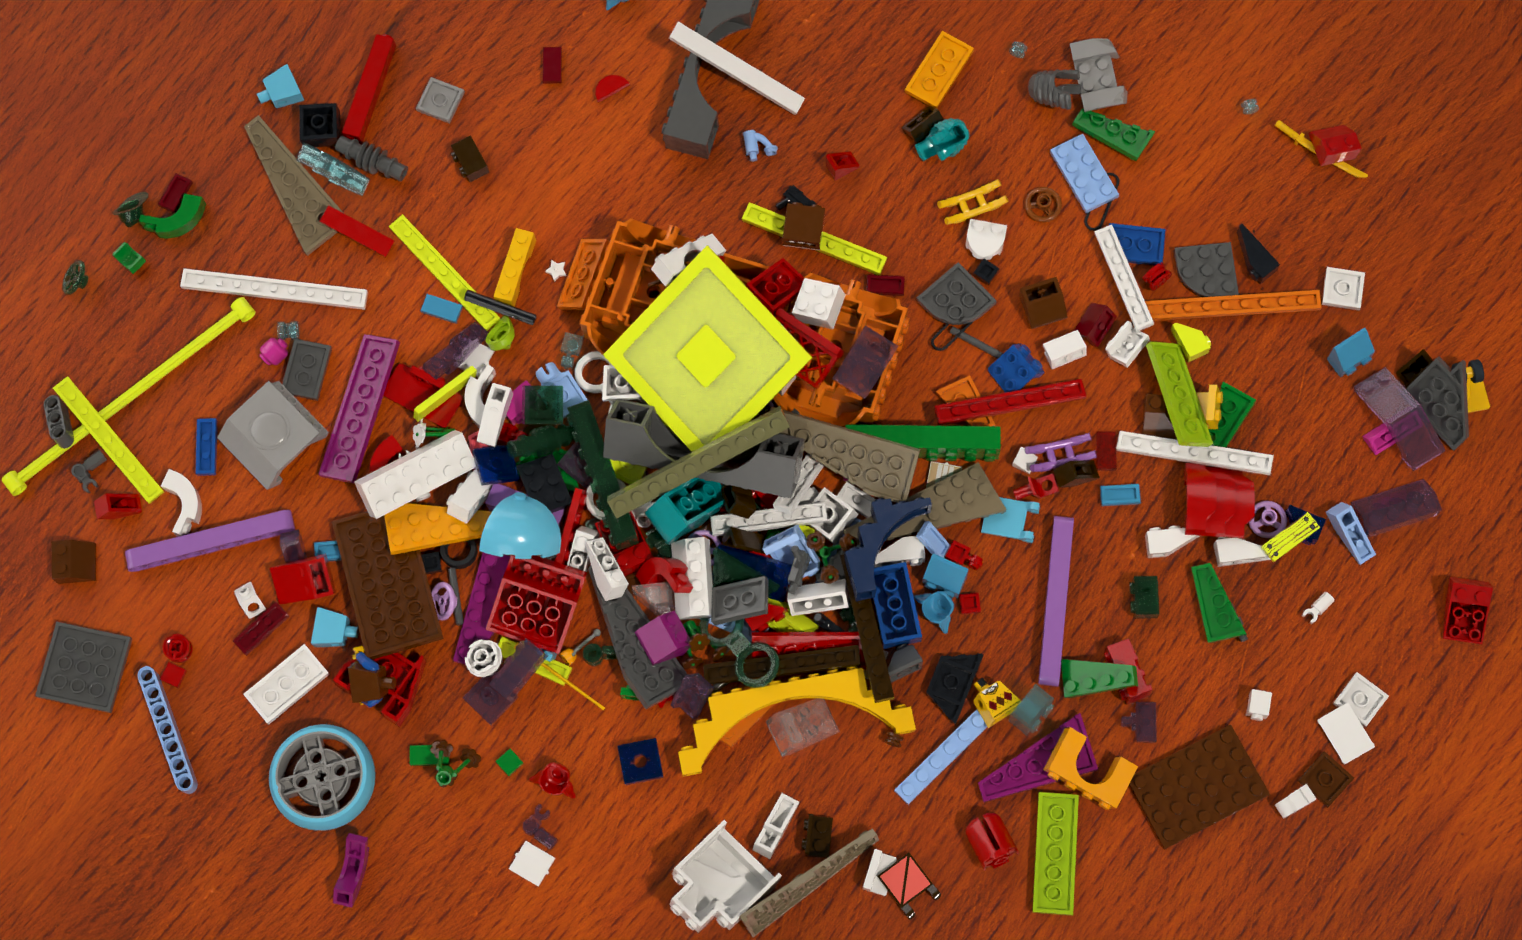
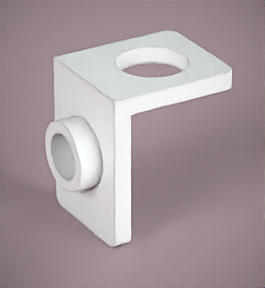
[234,582,266,619]

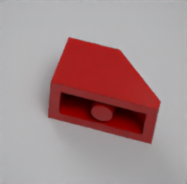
[94,493,142,519]

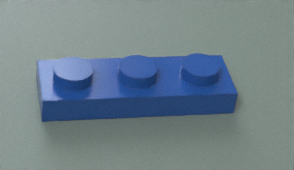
[196,418,217,476]

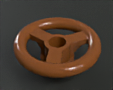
[1025,187,1062,222]

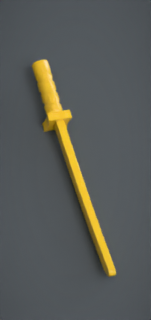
[1275,120,1368,178]
[514,642,605,711]

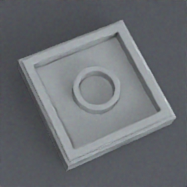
[416,77,465,124]

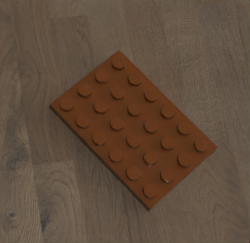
[1129,725,1270,850]

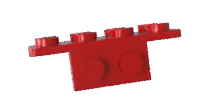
[383,363,463,428]

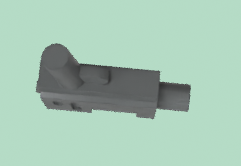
[788,546,810,594]

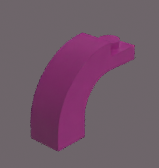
[333,833,369,908]

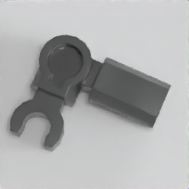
[71,449,107,494]

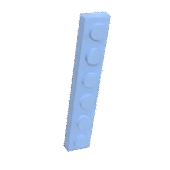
[894,710,987,805]

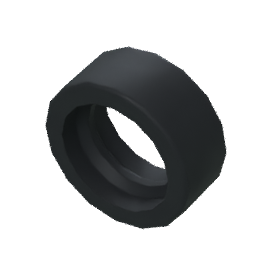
[440,539,478,569]

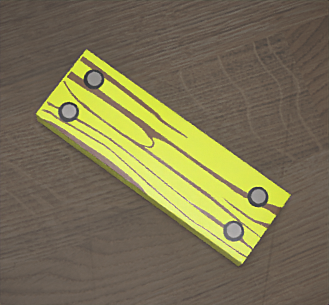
[1261,512,1320,563]

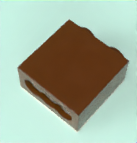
[782,202,825,250]

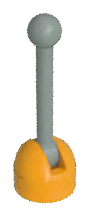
[559,629,601,666]

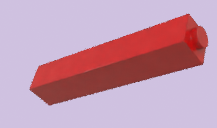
[342,34,396,144]

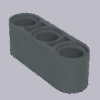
[44,395,74,449]

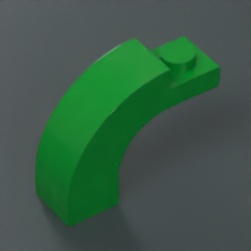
[139,194,206,239]

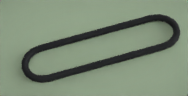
[1084,173,1120,231]
[931,321,974,351]

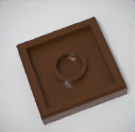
[1297,751,1354,808]

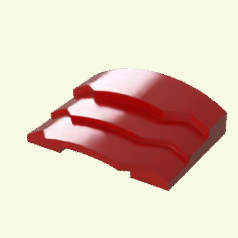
[1184,463,1255,538]

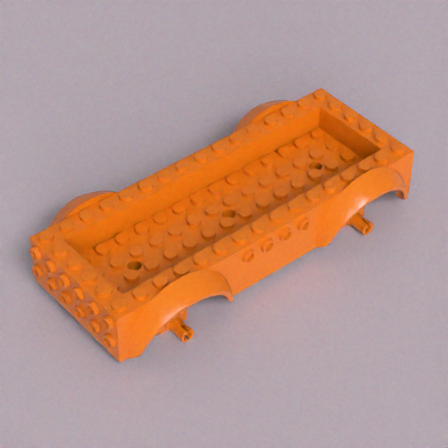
[579,218,910,428]

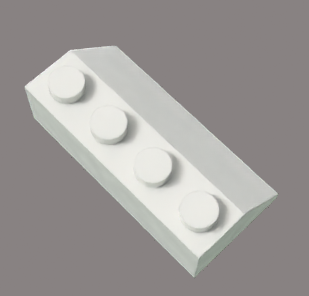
[602,365,643,401]
[671,537,713,620]

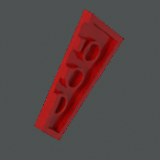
[555,488,587,564]

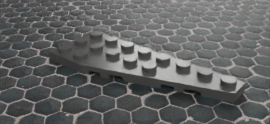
[588,565,693,709]

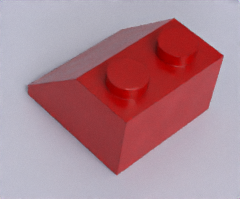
[1308,125,1362,166]

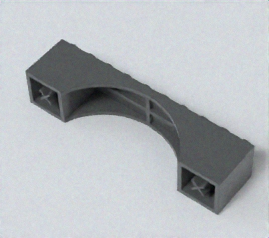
[661,0,760,159]
[603,399,805,498]

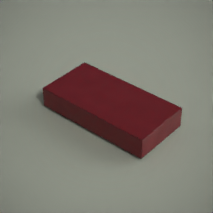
[543,47,562,84]
[158,173,193,214]
[866,275,905,296]

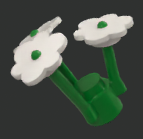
[413,419,455,450]

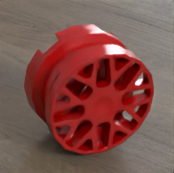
[1142,262,1172,291]
[162,634,193,663]

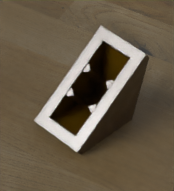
[1396,349,1433,387]

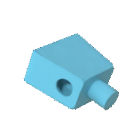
[257,64,304,108]
[311,607,359,648]

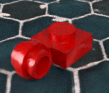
[497,423,528,446]
[945,540,983,570]

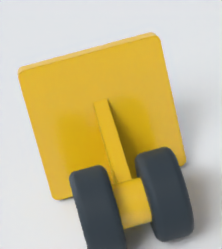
[1451,359,1490,413]

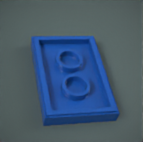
[1105,223,1166,266]

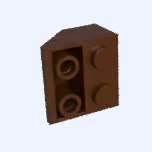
[1019,277,1068,329]

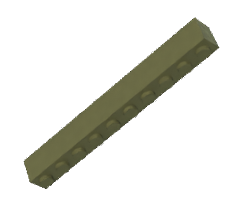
[607,406,790,518]

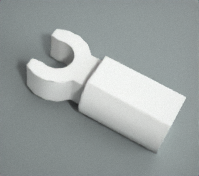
[1302,592,1334,624]

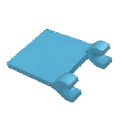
[981,497,1040,543]

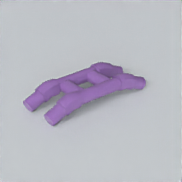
[1025,433,1097,472]

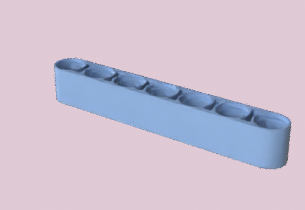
[138,666,198,794]

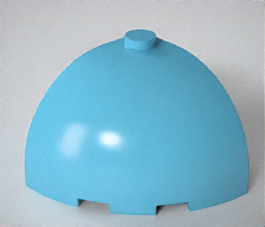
[479,492,561,559]

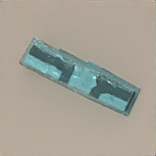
[296,142,370,196]

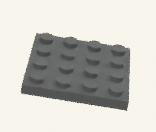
[35,622,132,714]

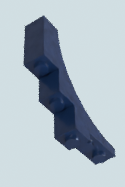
[844,497,932,601]

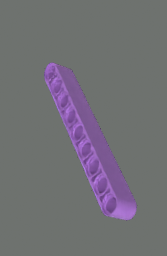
[125,510,295,572]
[1038,516,1074,687]

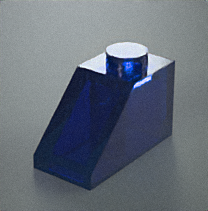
[1285,504,1326,545]

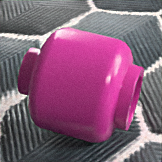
[260,338,288,365]

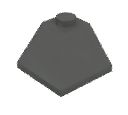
[888,644,923,683]

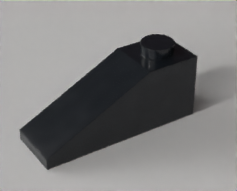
[1237,224,1280,284]

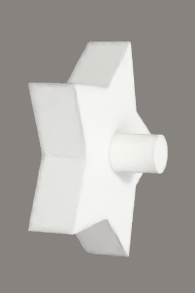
[545,260,567,282]

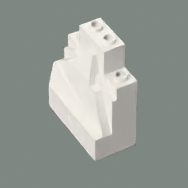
[669,820,782,933]

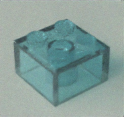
[1008,684,1054,736]

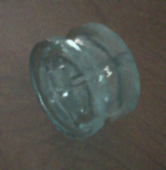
[1009,42,1028,58]
[1241,99,1259,114]

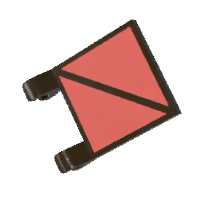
[877,853,941,919]

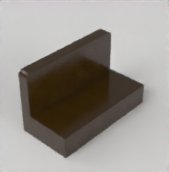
[902,106,944,144]
[721,527,765,554]

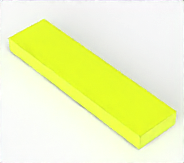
[414,366,477,422]
[498,637,572,686]

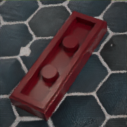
[233,602,290,656]

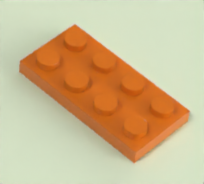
[556,239,610,310]

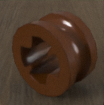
[884,732,904,748]

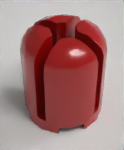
[966,813,1019,871]

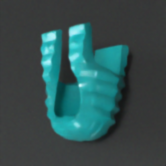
[915,118,970,162]

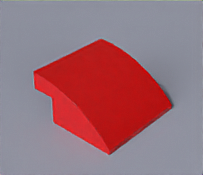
[485,555,587,654]

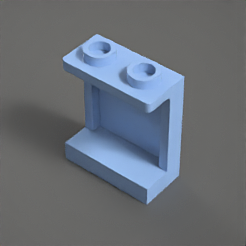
[763,525,821,586]

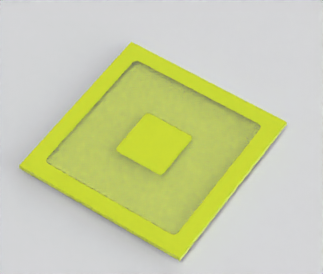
[603,245,813,452]

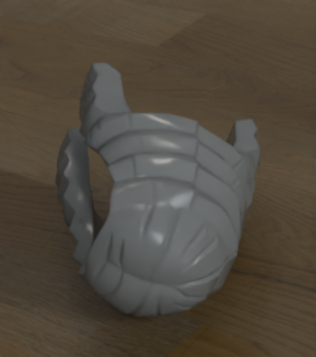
[1028,69,1081,110]

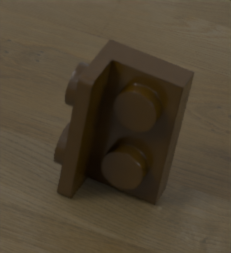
[802,814,833,858]

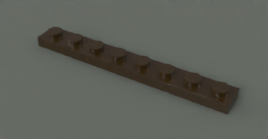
[840,554,894,703]
[703,645,861,686]

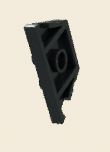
[926,653,984,725]

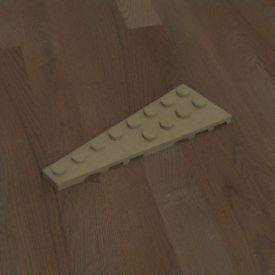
[843,462,1007,547]

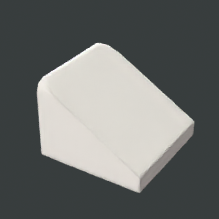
[1012,447,1038,474]

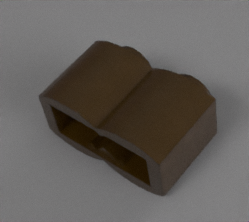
[721,484,756,519]

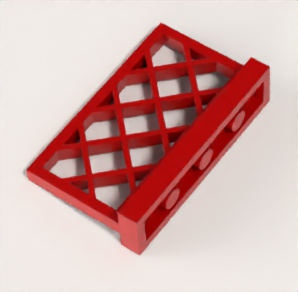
[775,307,845,389]

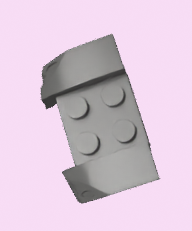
[1070,38,1128,112]

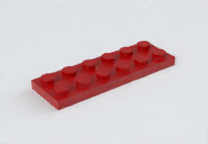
[752,632,867,670]

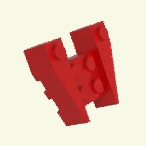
[333,652,426,728]

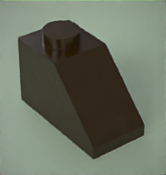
[1053,460,1100,488]

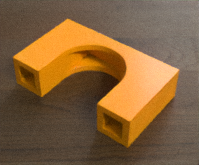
[1043,727,1138,810]

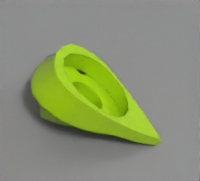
[486,315,515,351]

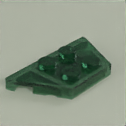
[713,547,781,595]

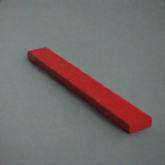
[934,379,1086,426]

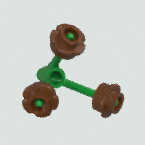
[806,532,857,584]

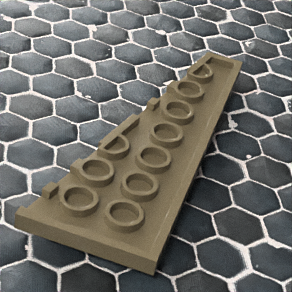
[244,115,343,256]
[739,829,879,937]

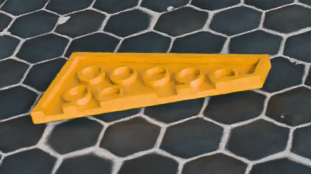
[384,503,491,555]

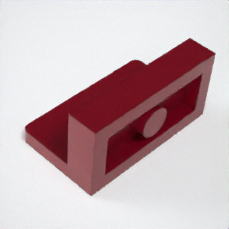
[1074,303,1117,347]

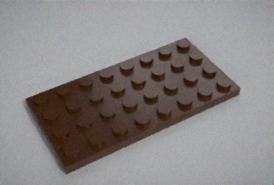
[332,511,444,660]

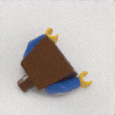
[348,646,396,707]

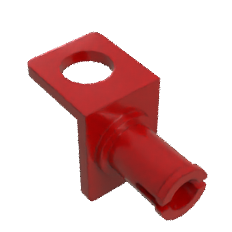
[1013,474,1059,500]

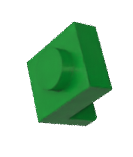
[112,242,146,274]

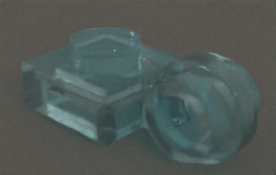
[561,332,584,370]

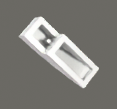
[753,793,799,859]

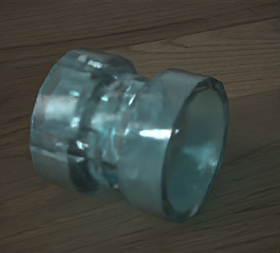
[277,321,299,340]

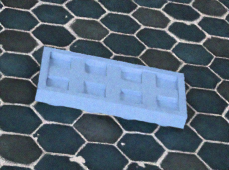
[1050,134,1119,213]

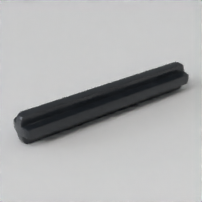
[464,290,536,325]

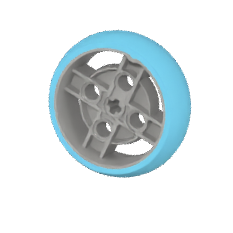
[269,724,375,831]

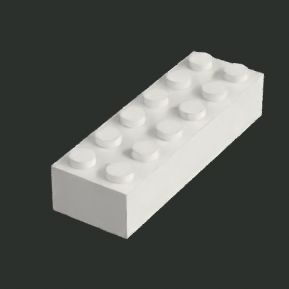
[354,430,477,519]

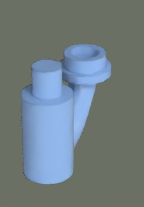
[743,130,778,162]

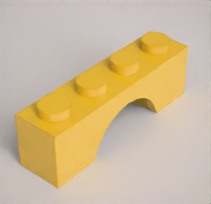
[493,228,536,307]

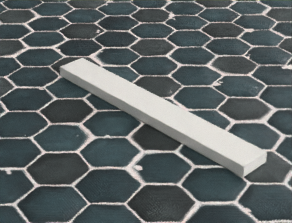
[668,22,805,115]
[1116,431,1274,475]

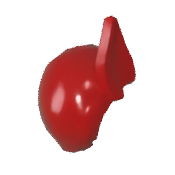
[529,762,576,799]

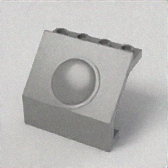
[217,381,329,490]

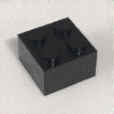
[299,103,341,148]

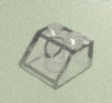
[632,582,675,616]

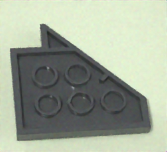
[1400,356,1469,451]

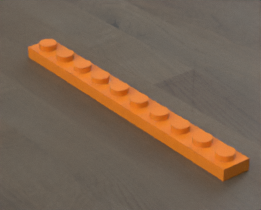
[1130,290,1322,322]

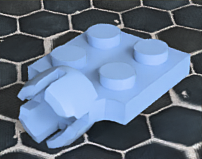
[536,362,589,423]

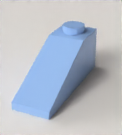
[1326,502,1376,565]

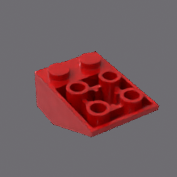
[595,511,653,576]
[269,553,336,605]
[1443,577,1493,644]

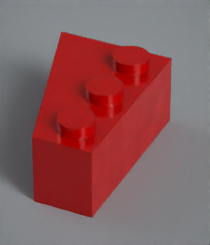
[1103,639,1153,705]

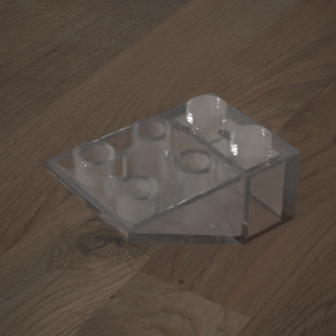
[766,699,840,757]

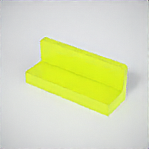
[768,594,819,632]

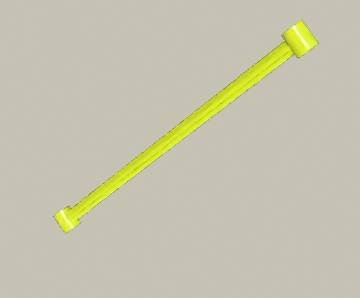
[1,297,256,496]

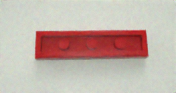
[319,205,395,258]

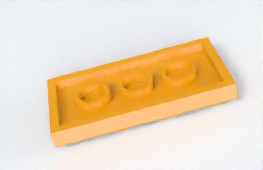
[905,31,974,109]

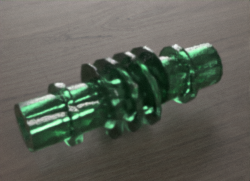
[507,424,581,458]

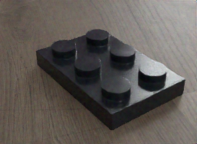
[517,453,572,513]

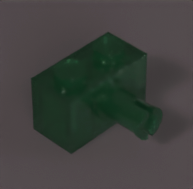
[1129,576,1159,619]

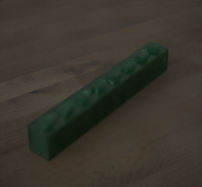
[566,400,639,551]

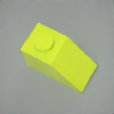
[1171,323,1211,362]

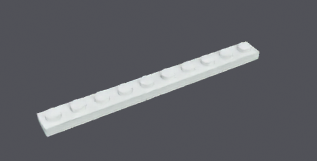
[180,269,368,310]

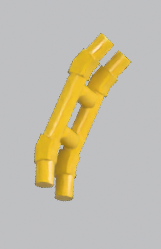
[937,179,1009,225]

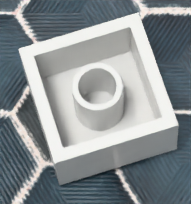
[792,278,846,329]
[809,487,858,545]

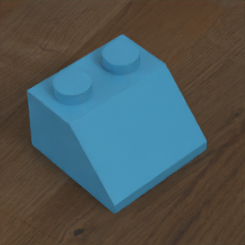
[1327,328,1375,377]
[922,554,969,599]

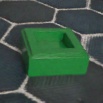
[496,748,524,776]

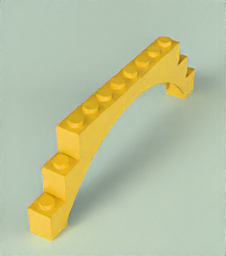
[678,666,916,777]

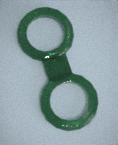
[699,617,780,688]

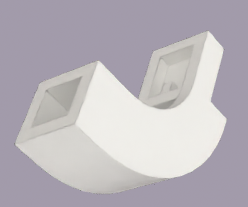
[465,365,496,428]
[161,469,202,537]

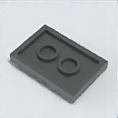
[282,339,332,401]
[711,576,768,625]

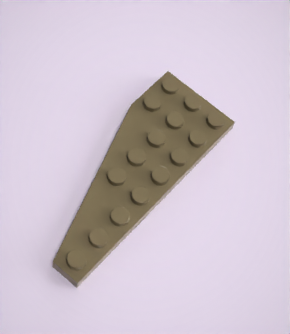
[770,407,921,503]

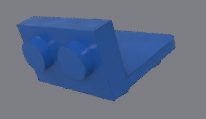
[988,344,1045,393]

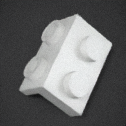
[1105,321,1150,368]

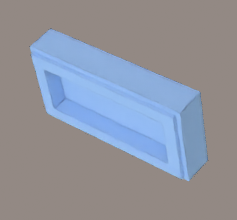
[916,521,951,558]

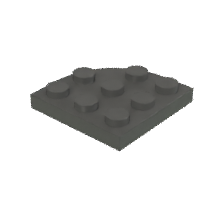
[1174,242,1239,297]
[916,262,997,325]

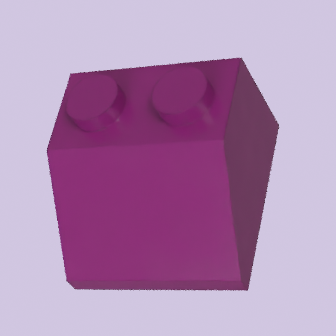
[635,611,691,665]

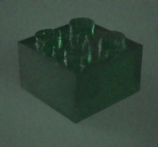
[522,386,563,424]

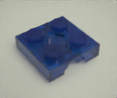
[617,738,664,786]

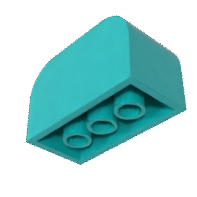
[645,478,725,545]

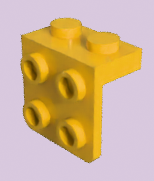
[1196,385,1223,429]

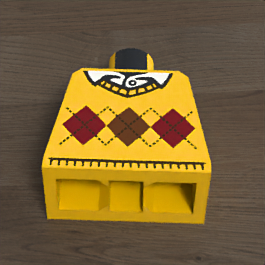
[973,678,1022,728]

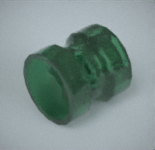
[583,643,604,666]

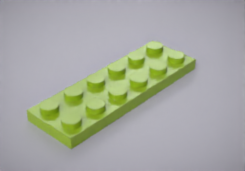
[1146,341,1213,447]
[1032,792,1079,916]

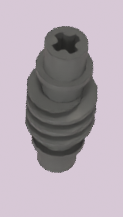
[335,136,408,181]

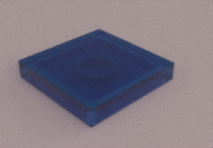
[472,444,519,486]

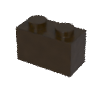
[450,135,490,182]

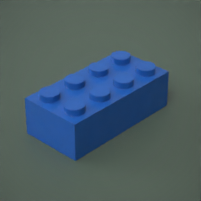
[873,562,922,649]

